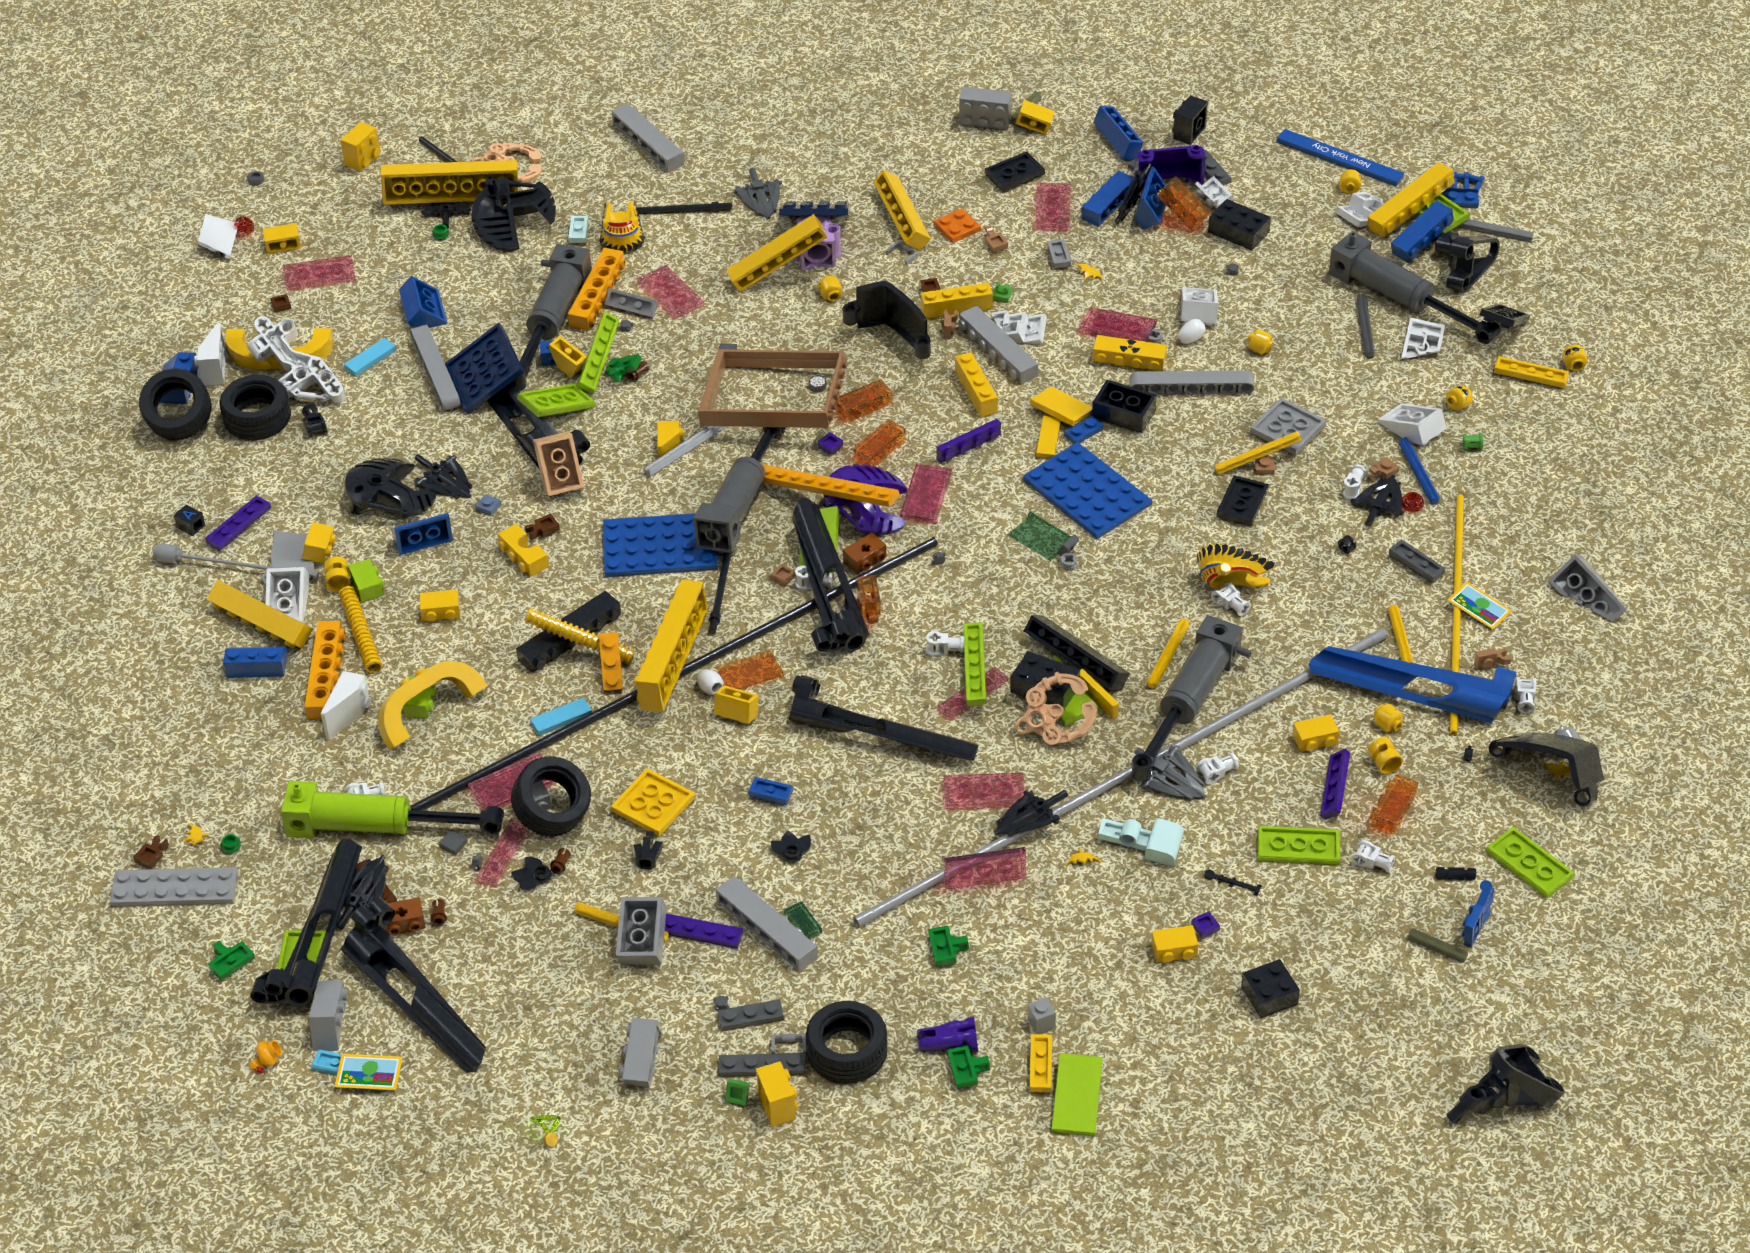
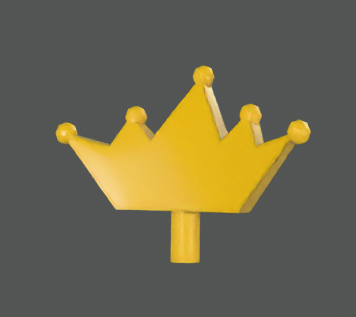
[1076,264,1103,280]
[1543,760,1571,780]
[183,823,209,845]
[1065,848,1101,866]

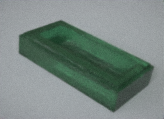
[784,901,822,939]

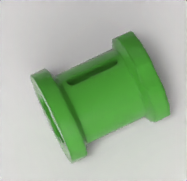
[1462,433,1483,450]

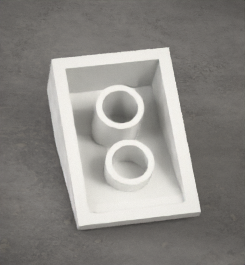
[1181,287,1218,326]
[194,323,226,386]
[1378,403,1446,445]
[266,567,309,623]
[321,671,371,740]

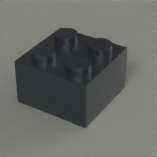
[1172,95,1208,145]
[1241,959,1300,1019]

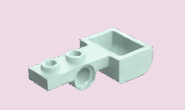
[1097,818,1184,866]

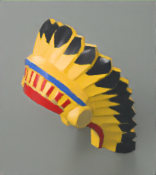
[599,200,645,254]
[1196,543,1275,590]

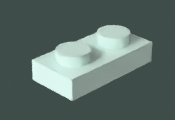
[568,216,589,243]

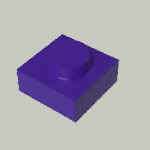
[817,432,843,455]
[1191,911,1220,938]

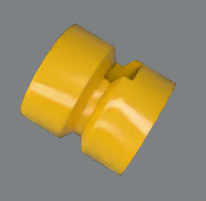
[323,556,350,592]
[1367,737,1403,775]

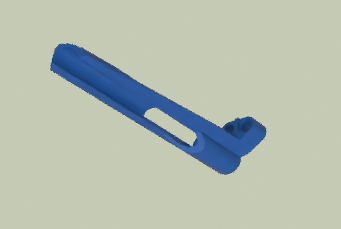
[1309,646,1517,723]

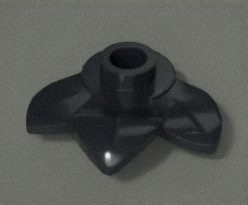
[771,831,811,863]
[511,857,552,889]

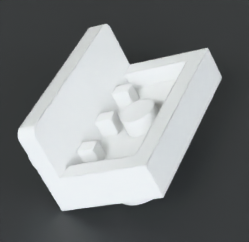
[1195,176,1234,209]

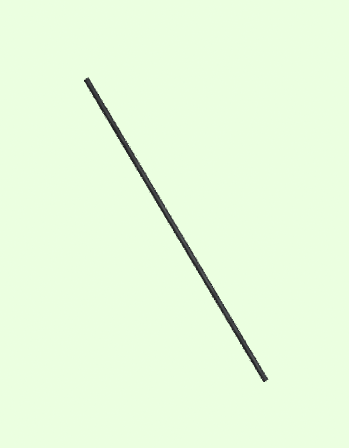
[410,537,938,810]

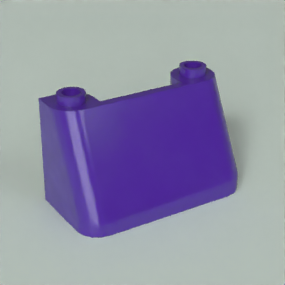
[1133,145,1206,191]

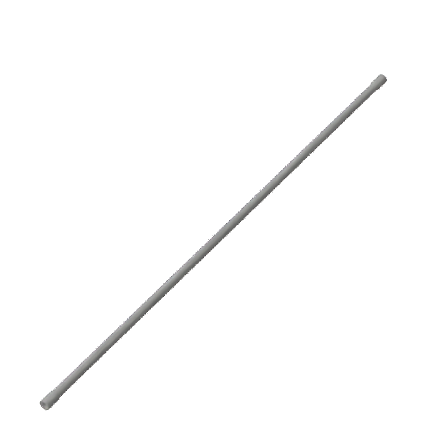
[853,628,1388,928]

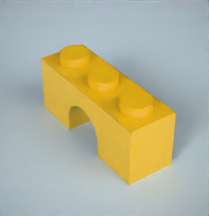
[498,523,549,577]

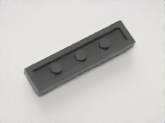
[719,1053,805,1077]

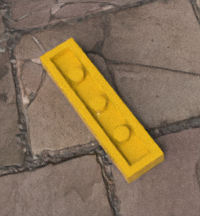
[1494,356,1569,388]

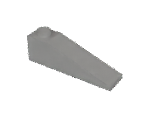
[1548,554,1627,622]

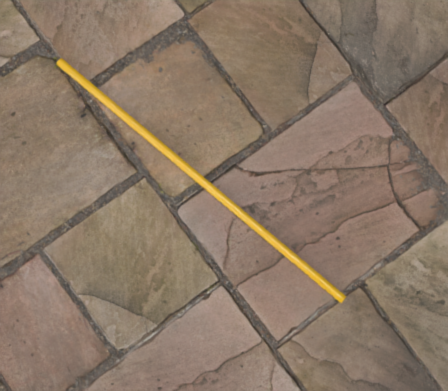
[1450,494,1464,735]

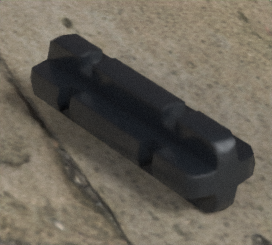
[1435,867,1476,880]

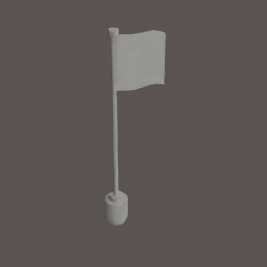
[153,530,319,579]

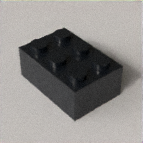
[1208,199,1271,251]
[1092,380,1157,433]
[1010,651,1080,710]

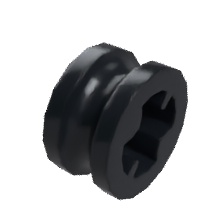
[1338,535,1357,554]

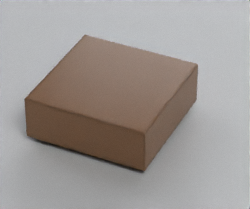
[770,564,796,586]

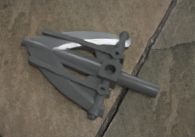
[733,168,782,219]
[1134,745,1207,801]

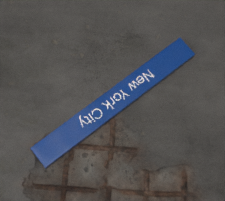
[1276,129,1404,186]

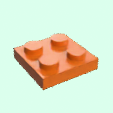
[934,208,981,243]

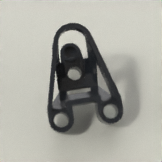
[1434,231,1500,293]
[1446,1044,1565,1124]

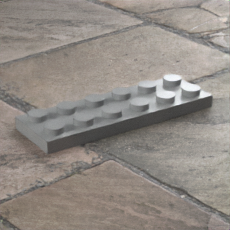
[110,867,238,907]

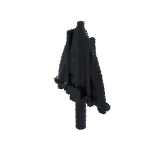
[1115,163,1152,223]
[421,202,471,228]
[414,454,472,499]
[1350,475,1404,527]
[994,790,1068,837]
[336,855,389,929]

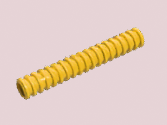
[339,586,383,673]
[524,607,635,665]

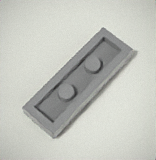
[604,288,658,318]

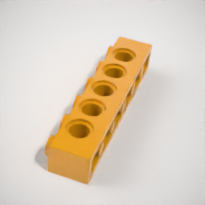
[568,248,626,330]
[304,621,346,720]

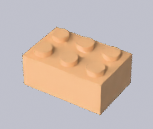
[533,431,584,496]

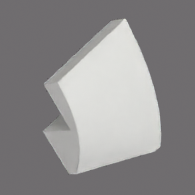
[1335,192,1384,227]
[197,214,239,259]
[992,310,1047,345]
[1401,317,1445,359]

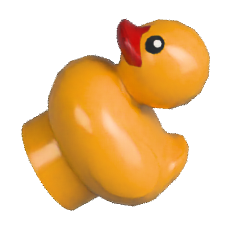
[249,1040,282,1073]

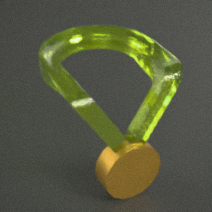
[530,1115,561,1147]

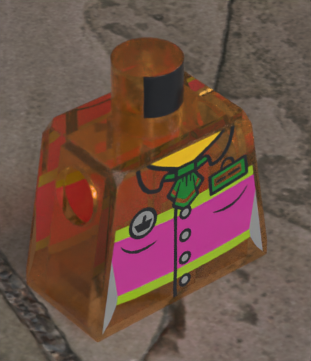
[857,575,881,624]

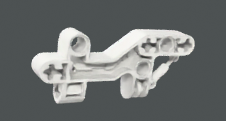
[247,316,346,404]

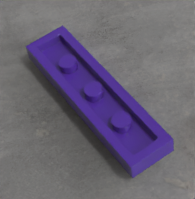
[936,419,1001,463]
[205,495,271,551]
[1320,748,1350,819]
[665,913,744,949]

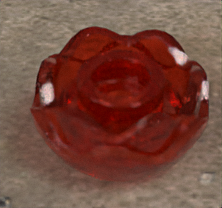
[234,216,254,235]
[1402,492,1424,512]

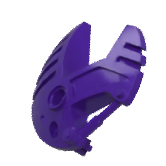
[823,464,907,535]

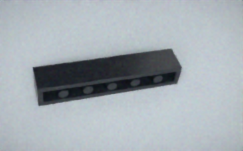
[516,591,621,673]
[1023,615,1130,690]

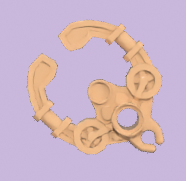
[471,143,542,183]
[1015,672,1097,745]

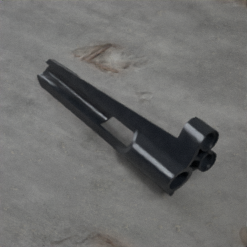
[487,383,591,470]
[792,498,870,653]
[789,675,979,761]
[250,838,362,1007]
[340,897,487,1073]

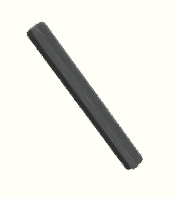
[1357,294,1375,358]

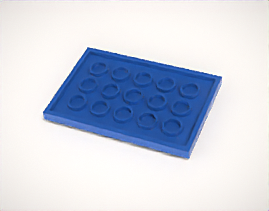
[1023,442,1152,539]
[603,513,718,577]

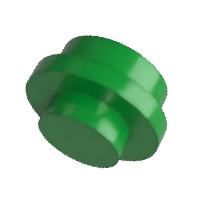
[432,224,449,239]
[220,834,241,853]

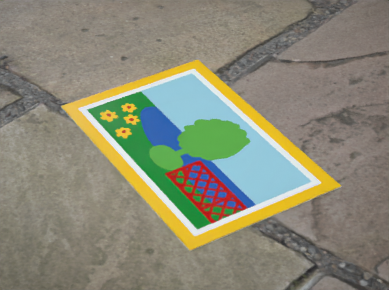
[1448,581,1512,629]
[334,1054,403,1090]

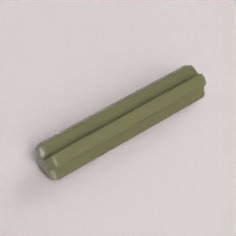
[1011,91,1042,123]
[1408,928,1468,963]

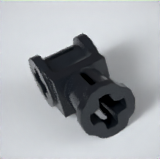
[302,404,328,437]

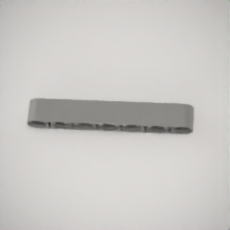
[410,325,461,411]
[1129,371,1254,395]

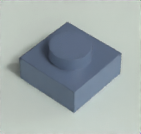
[475,494,501,516]

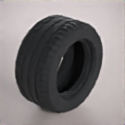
[139,368,212,440]
[219,375,291,440]
[511,756,591,837]
[806,1001,888,1084]

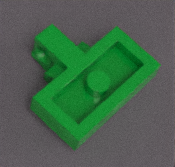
[605,354,642,383]
[928,925,969,967]
[208,941,255,981]
[947,1045,990,1089]

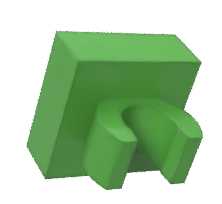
[993,282,1013,303]
[725,1078,750,1106]

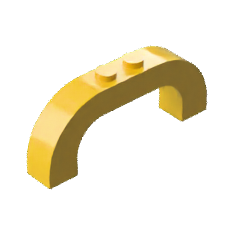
[225,328,334,370]
[378,661,488,750]

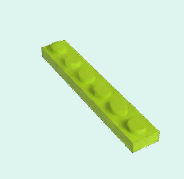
[577,311,620,394]
[963,622,987,706]

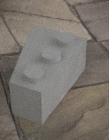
[309,980,348,1051]
[620,1017,662,1088]

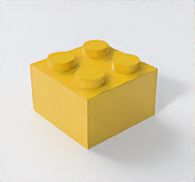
[340,122,381,171]
[756,1061,798,1127]

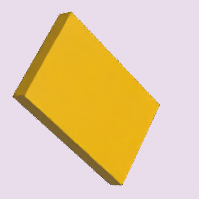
[1030,386,1092,426]

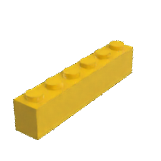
[1367,162,1455,238]
[873,170,931,251]
[727,214,827,292]
[207,579,313,649]

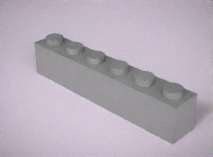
[611,103,685,173]
[958,305,1038,385]
[716,876,818,972]

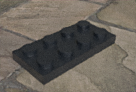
[1479,303,1530,329]

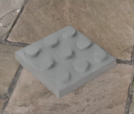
[1250,398,1327,456]

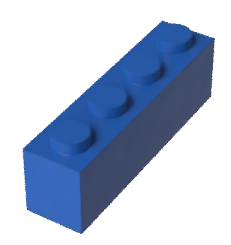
[1093,106,1144,160]
[1081,171,1134,227]
[1391,200,1454,263]

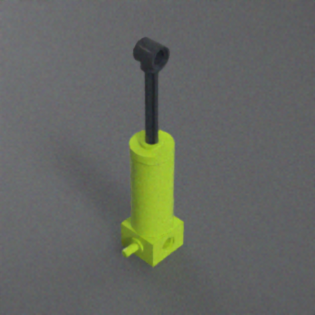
[281,781,504,838]

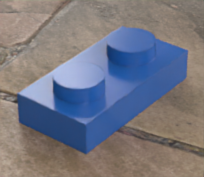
[1064,416,1104,444]
[748,777,793,805]

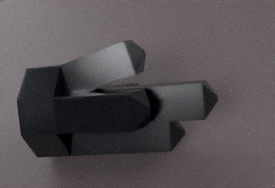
[634,831,663,870]

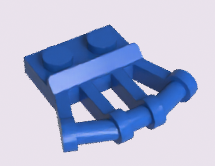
[1443,172,1485,208]
[1462,880,1494,948]

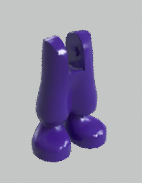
[917,1016,979,1053]

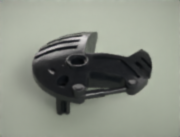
[471,177,556,251]
[345,458,437,518]

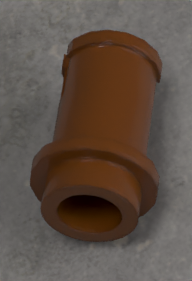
[627,361,649,380]
[550,848,571,874]
[430,899,447,926]

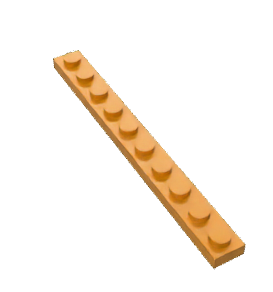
[762,464,900,507]

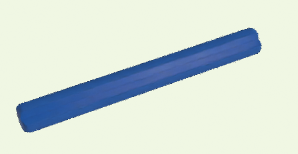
[1399,437,1440,504]

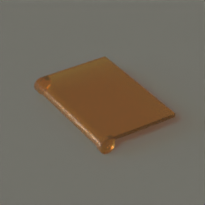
[716,650,784,689]

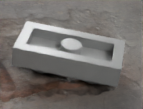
[1047,239,1071,269]

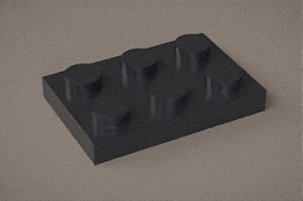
[985,151,1045,192]
[1216,475,1269,526]

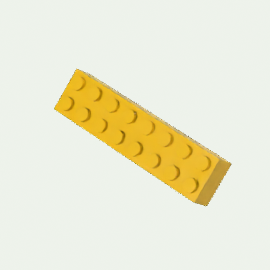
[381,160,518,205]
[634,580,708,712]

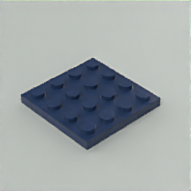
[779,201,851,215]
[445,323,524,414]

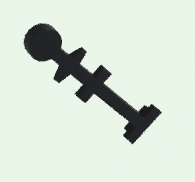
[1204,869,1262,896]

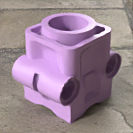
[792,215,841,270]

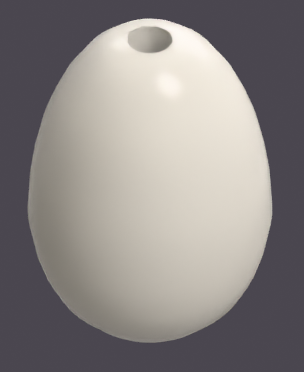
[1178,319,1206,344]
[697,669,724,695]

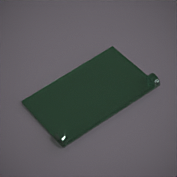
[1007,511,1072,561]

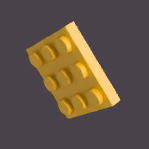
[611,768,695,837]

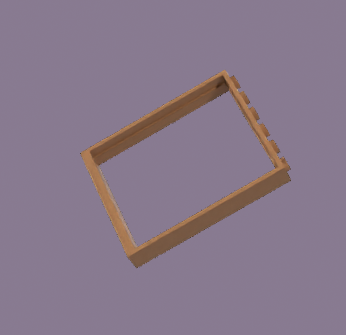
[698,349,848,428]

